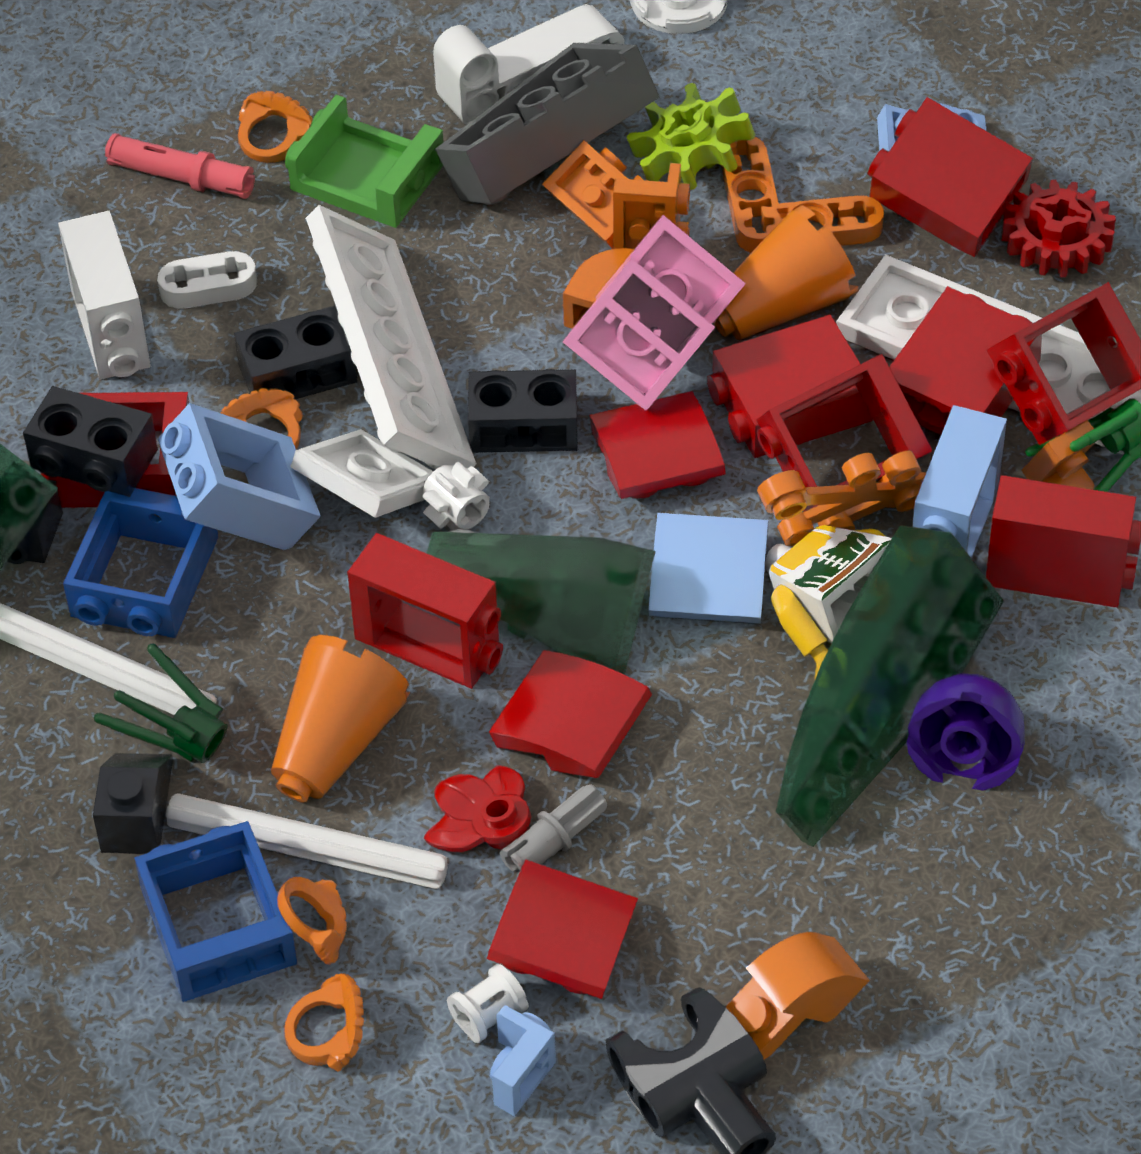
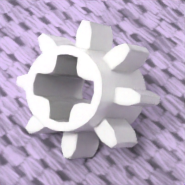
[422,462,490,530]

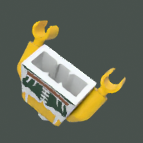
[765,525,942,692]

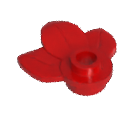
[424,765,531,852]

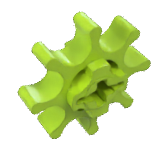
[627,83,755,190]

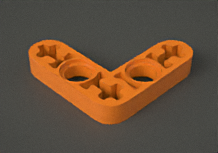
[721,137,884,253]

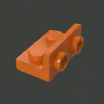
[542,141,643,249]
[613,163,690,249]

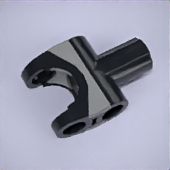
[606,987,776,1154]

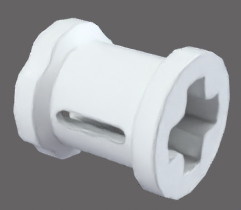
[447,964,529,1043]

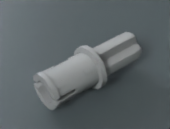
[500,784,607,875]

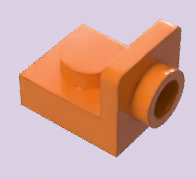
[1021,420,1095,490]

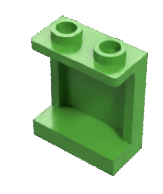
[285,95,444,228]

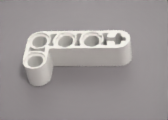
[433,5,625,125]

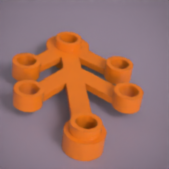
[757,451,926,546]

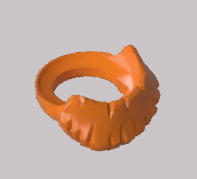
[238,91,313,163]
[220,388,303,450]
[277,877,347,964]
[284,973,364,1072]

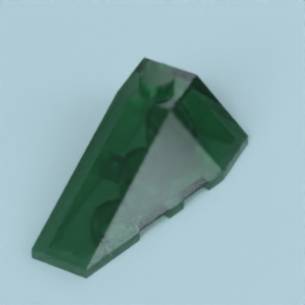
[426,531,656,675]

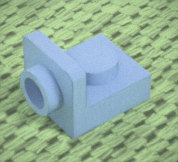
[490,1005,556,1116]

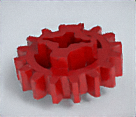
[1001,180,1116,278]

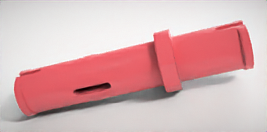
[105,133,255,199]

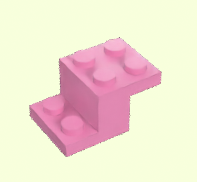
[562,215,746,411]

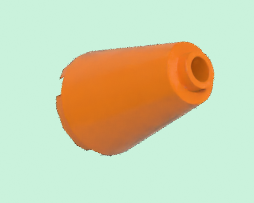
[713,205,858,340]
[271,635,410,803]

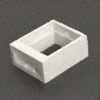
[58,211,151,380]

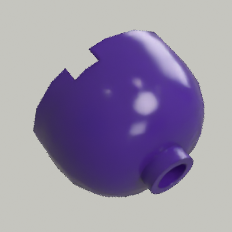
[907,674,1025,791]

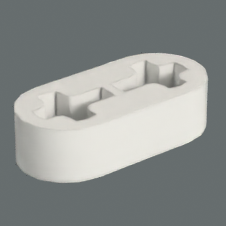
[157,251,257,309]

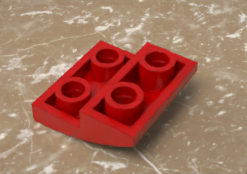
[589,391,726,499]
[489,650,652,778]
[487,859,638,999]

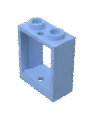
[158,403,321,550]
[910,405,1007,584]

